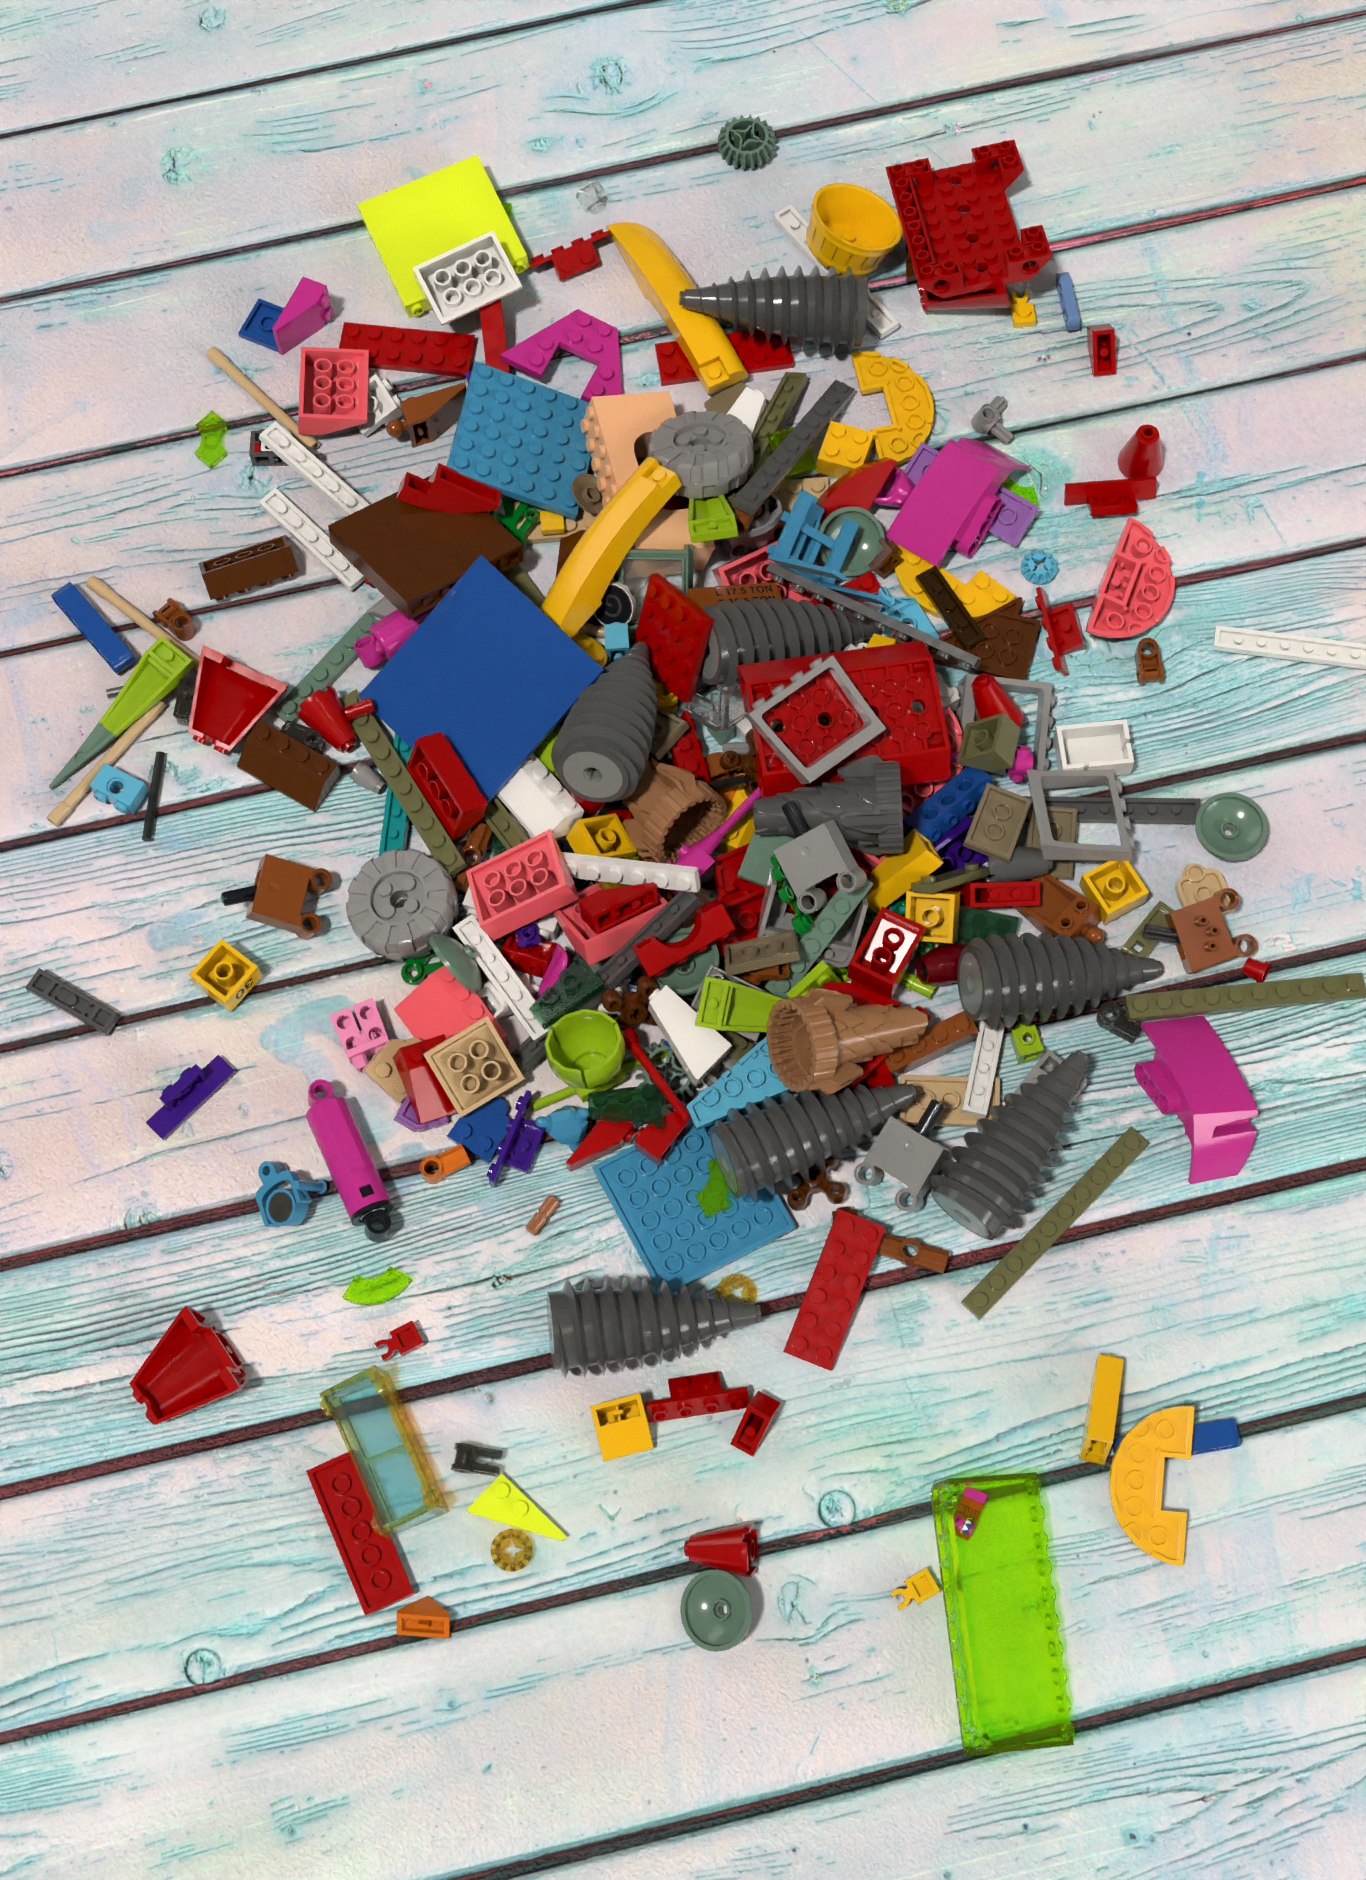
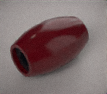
[916,943,968,986]

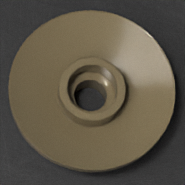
[571,474,603,515]

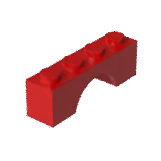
[631,899,735,977]

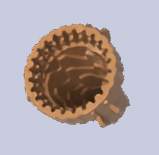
[622,756,727,864]
[766,987,928,1095]

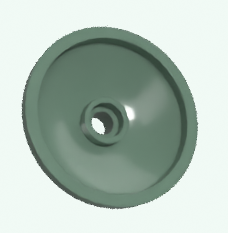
[818,507,885,576]
[1195,792,1268,861]
[651,928,720,996]
[429,934,482,994]
[680,1569,753,1652]

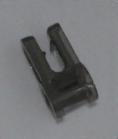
[173,677,196,726]
[280,720,326,755]
[1096,1001,1142,1043]
[450,1443,503,1477]

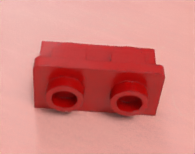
[501,931,557,978]

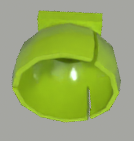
[545,1009,626,1103]

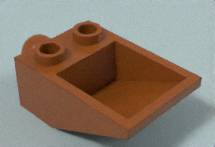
[386,382,467,448]
[1013,874,1104,944]

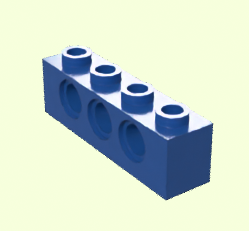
[903,767,993,844]

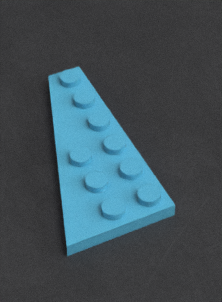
[686,1037,791,1131]

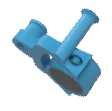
[255,1161,327,1227]

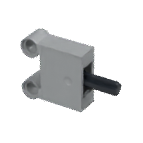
[773,801,867,914]
[854,1099,951,1212]

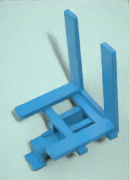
[766,490,891,607]

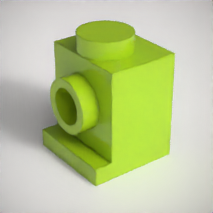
[1010,1023,1044,1064]

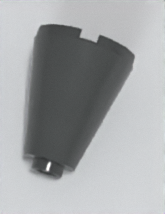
[987,845,1052,882]

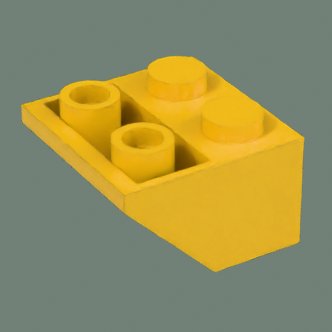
[590,1393,654,1462]

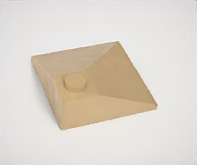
[423,1015,524,1117]

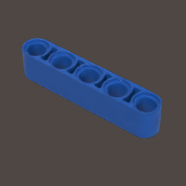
[51,582,136,675]
[1112,1419,1241,1460]

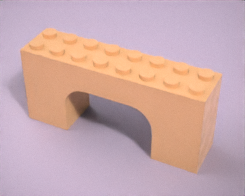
[580,391,715,578]

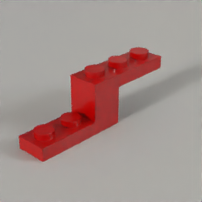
[942,880,1040,908]

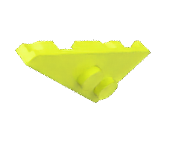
[466,1473,567,1541]

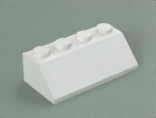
[496,753,584,839]

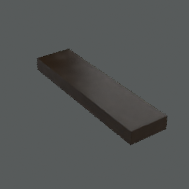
[915,566,985,651]

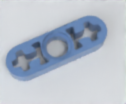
[1056,272,1080,331]

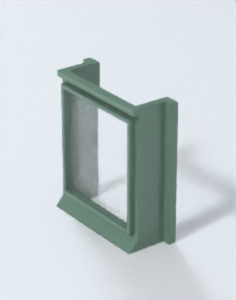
[614,544,693,633]

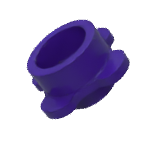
[514,923,541,948]

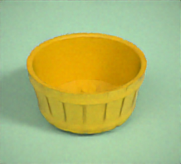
[806,183,903,276]

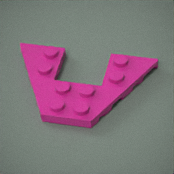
[500,309,622,403]

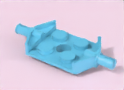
[878,587,940,669]

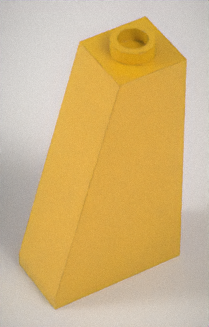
[867,828,943,914]
[1079,1354,1124,1465]

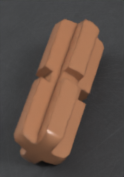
[526,1195,560,1236]

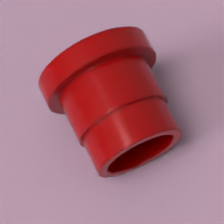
[1242,957,1271,983]

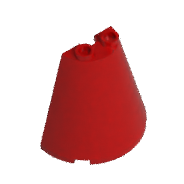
[917,270,1012,312]
[188,645,289,755]
[129,1306,247,1425]

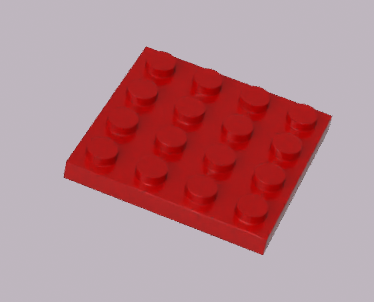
[632,573,714,703]

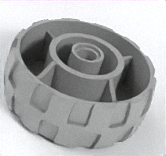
[648,410,754,499]
[346,849,459,961]

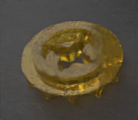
[716,1273,757,1303]
[491,1529,533,1572]

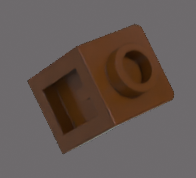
[869,538,904,579]

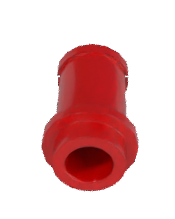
[344,697,376,721]

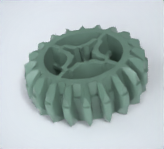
[718,114,776,171]
[635,1039,699,1105]

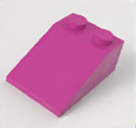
[272,277,333,355]

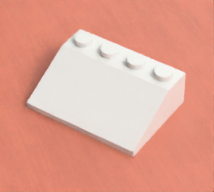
[413,230,523,326]

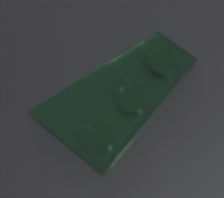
[938,905,1019,947]
[529,953,606,1030]
[588,1084,664,1129]

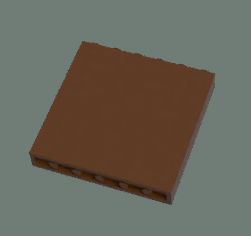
[328,475,523,620]

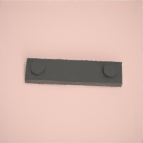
[25,968,121,1036]

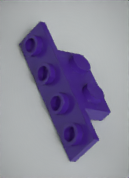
[145,1055,235,1140]
[487,1090,546,1188]

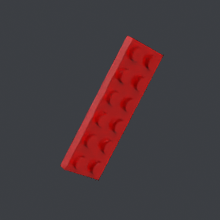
[339,322,476,378]
[655,330,794,386]
[783,1209,886,1371]
[306,1449,415,1617]

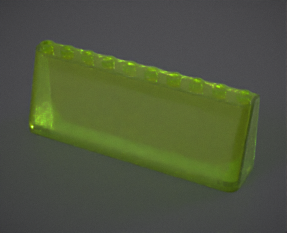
[931,1472,1075,1756]

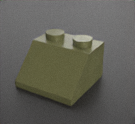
[957,713,1021,773]

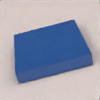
[238,298,284,352]

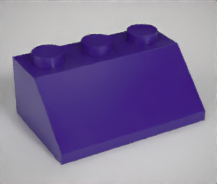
[929,816,987,876]

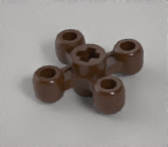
[719,729,759,797]
[601,975,658,1031]
[787,1156,846,1211]

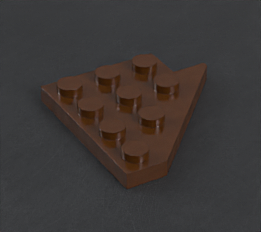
[933,597,1041,680]

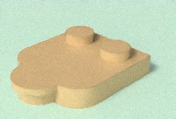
[1175,863,1236,915]
[362,1038,421,1104]

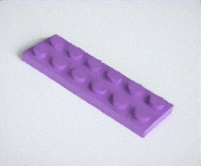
[903,442,1039,548]

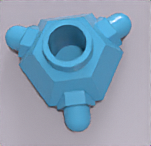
[535,1105,589,1152]

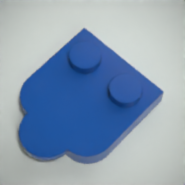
[447,1097,510,1164]

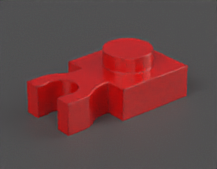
[375,1321,424,1362]

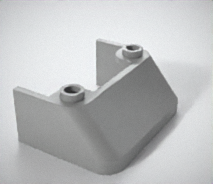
[757,868,868,968]

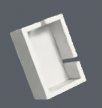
[1053,719,1134,776]

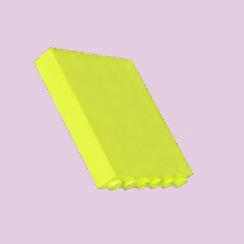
[357,155,529,318]

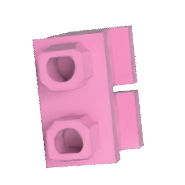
[329,998,389,1073]

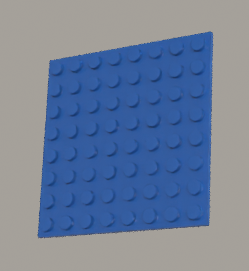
[358,555,605,804]

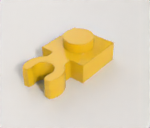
[1010,290,1036,328]
[890,1568,940,1610]

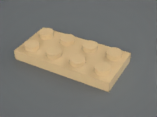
[900,1075,1000,1128]

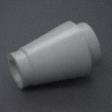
[349,762,386,794]

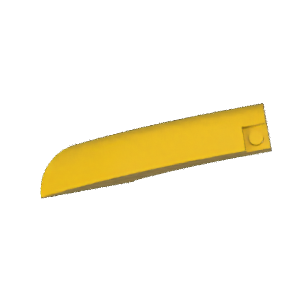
[606,222,748,396]
[540,457,682,639]

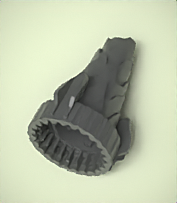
[753,755,904,855]

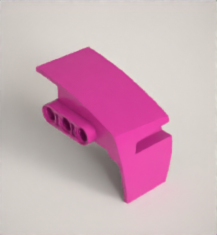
[885,438,1030,567]
[1134,1016,1258,1184]

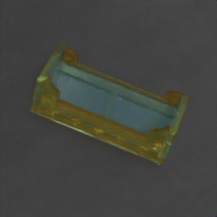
[319,1365,449,1538]

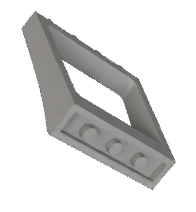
[745,655,886,785]
[954,674,1055,780]
[1027,769,1135,861]

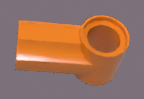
[420,1144,471,1184]

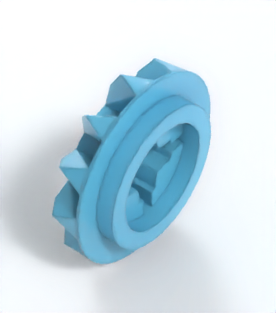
[1021,549,1058,584]

